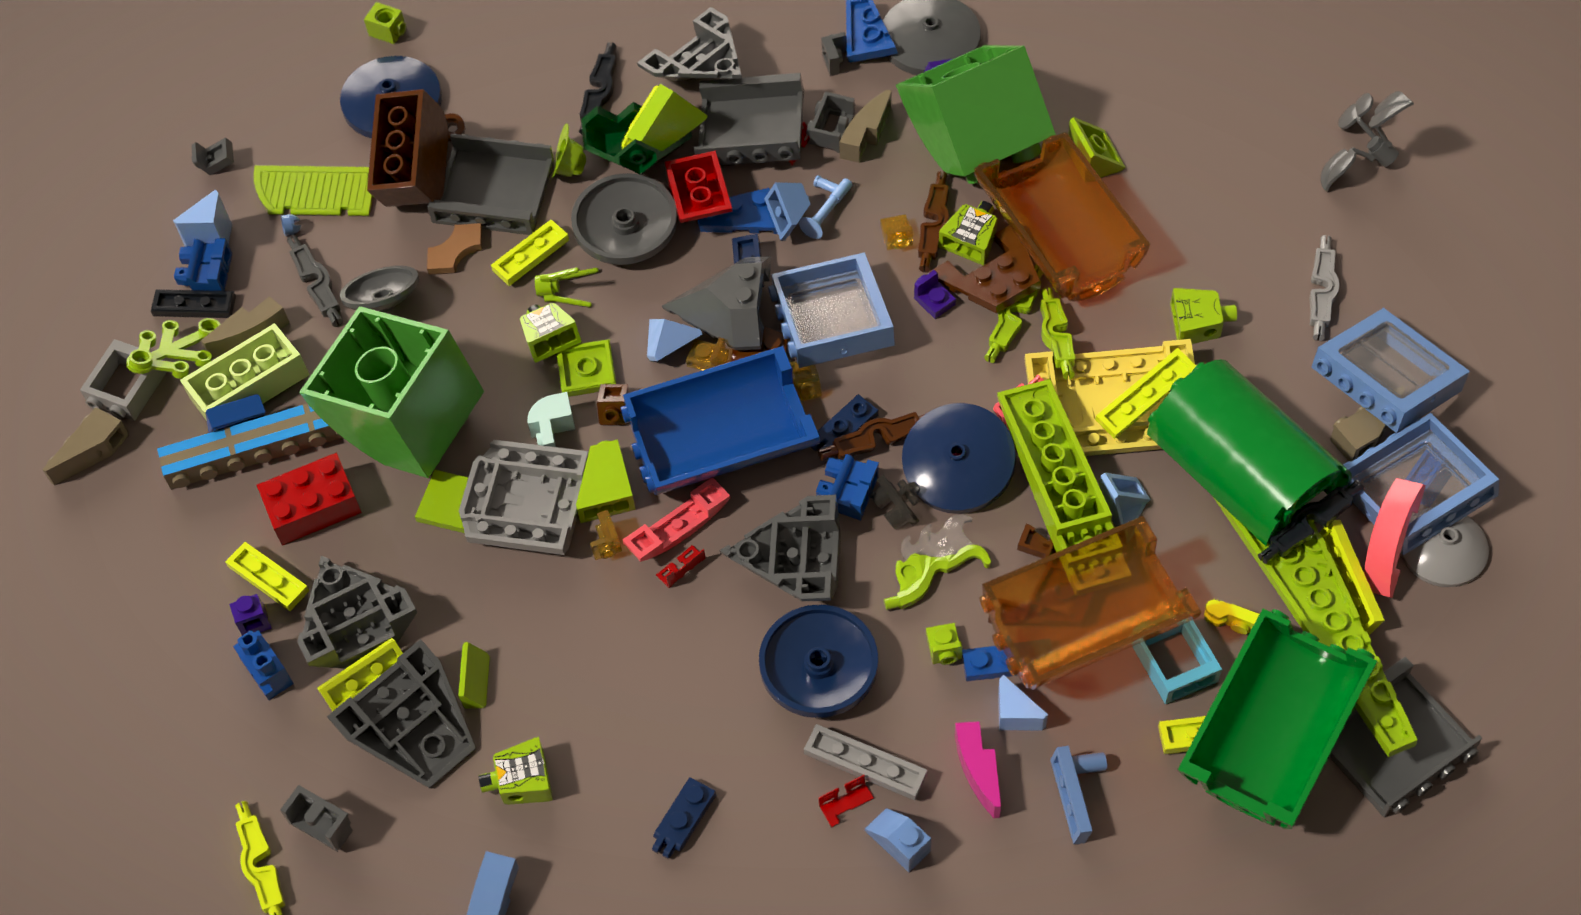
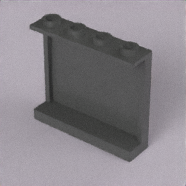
[694,73,804,165]
[427,134,554,235]
[1329,656,1482,817]

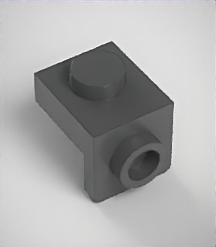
[191,138,234,175]

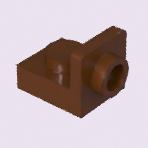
[597,384,629,425]

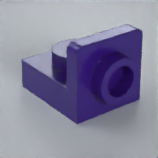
[914,270,956,319]

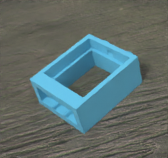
[1131,610,1222,704]

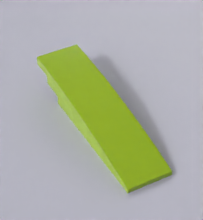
[997,379,1131,596]

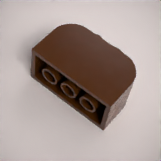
[367,89,448,207]

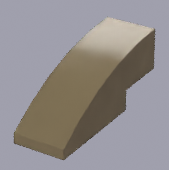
[839,90,892,163]
[201,296,290,358]

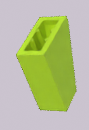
[626,84,708,151]
[576,439,636,523]

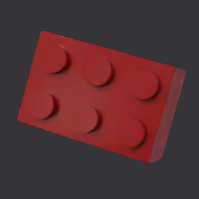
[257,452,362,545]

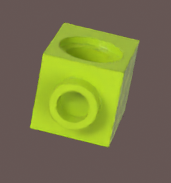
[364,2,406,44]

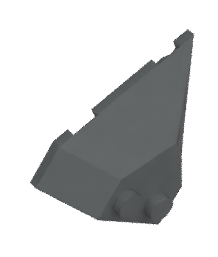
[637,7,742,81]
[662,256,772,350]
[719,495,841,602]
[297,556,417,669]

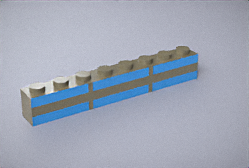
[157,404,344,490]

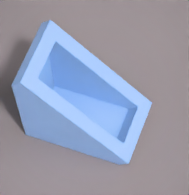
[998,675,1048,731]

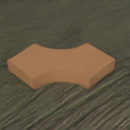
[427,223,482,274]

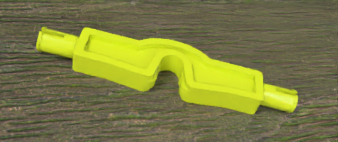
[235,801,285,915]

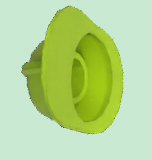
[552,123,586,178]

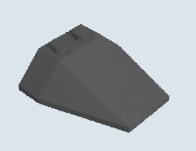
[327,639,476,788]

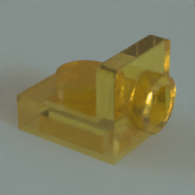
[880,214,913,250]
[686,337,729,370]
[790,361,822,402]
[590,510,622,560]

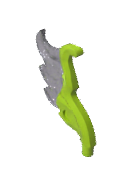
[883,514,991,610]

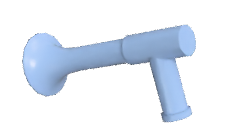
[799,175,853,239]

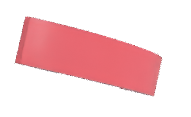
[623,478,730,562]
[1364,478,1426,598]

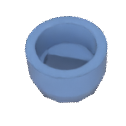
[281,214,301,236]

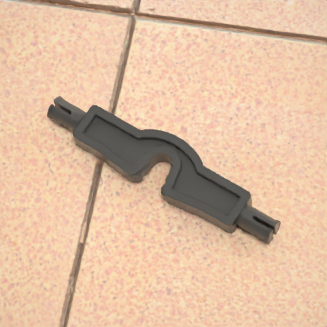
[287,235,343,327]

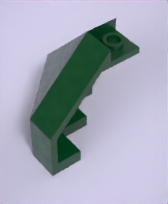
[581,102,692,174]

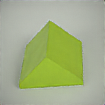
[1067,117,1126,181]

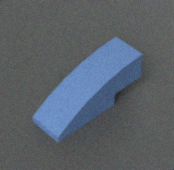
[467,851,519,915]

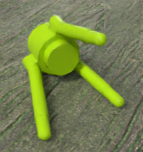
[535,267,599,307]

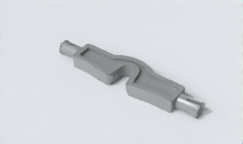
[1309,235,1339,341]

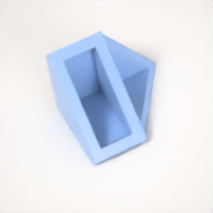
[647,319,702,361]
[1099,473,1151,541]

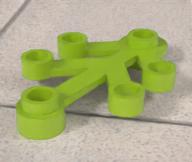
[127,318,220,379]

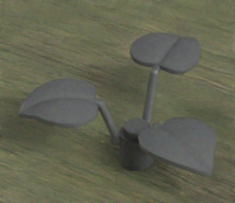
[1320,91,1414,192]

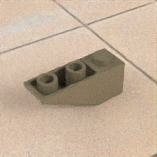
[1330,387,1405,462]
[42,407,129,485]

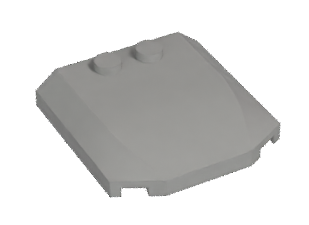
[459,440,589,555]

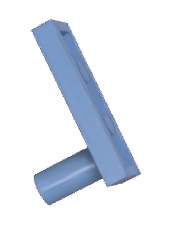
[1050,746,1107,845]

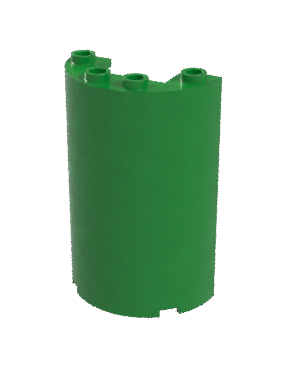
[1147,359,1352,547]
[1178,608,1377,830]

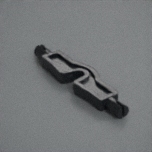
[579,42,617,135]
[1258,480,1364,564]

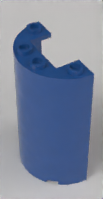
[620,346,820,495]

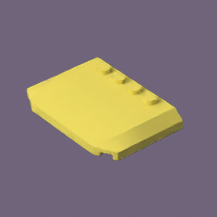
[1024,339,1195,456]

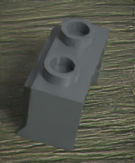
[807,92,855,153]
[280,785,353,852]

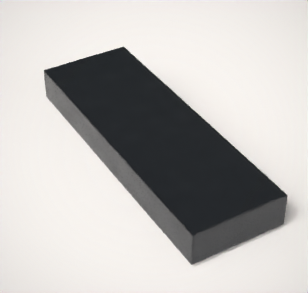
[151,289,236,318]

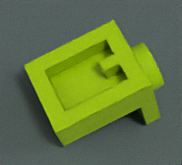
[926,623,962,665]

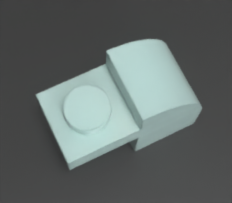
[527,392,575,447]

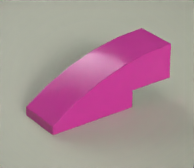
[955,721,1001,818]

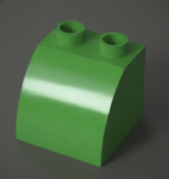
[896,45,1056,184]
[299,306,484,478]

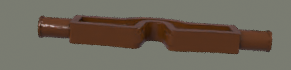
[918,171,949,272]
[818,412,925,461]

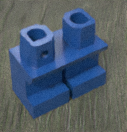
[174,238,232,291]
[816,454,879,521]
[233,630,294,700]

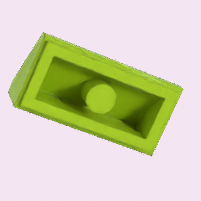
[458,642,490,709]

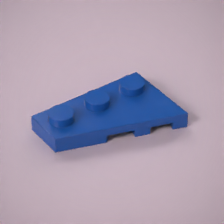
[846,0,898,63]
[697,188,778,234]

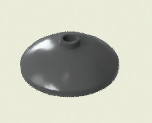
[340,266,419,312]

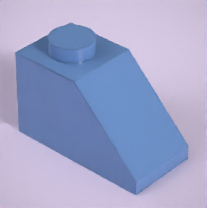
[764,182,810,241]
[865,808,931,872]

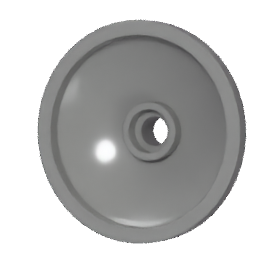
[1400,508,1489,587]

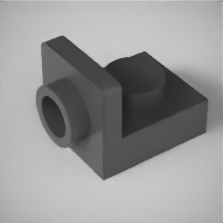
[821,32,847,76]

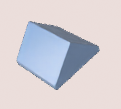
[173,190,232,246]

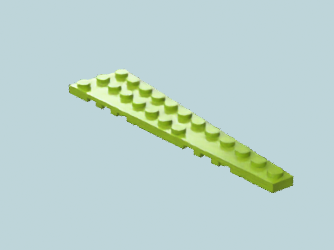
[1213,497,1418,757]

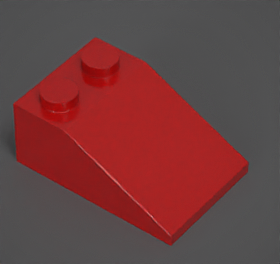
[665,150,732,223]

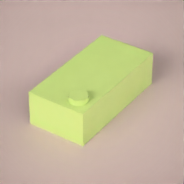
[180,323,310,421]

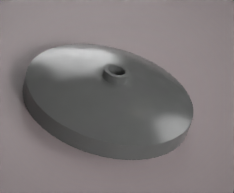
[883,0,980,75]
[571,173,677,265]

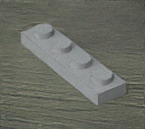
[804,724,927,800]

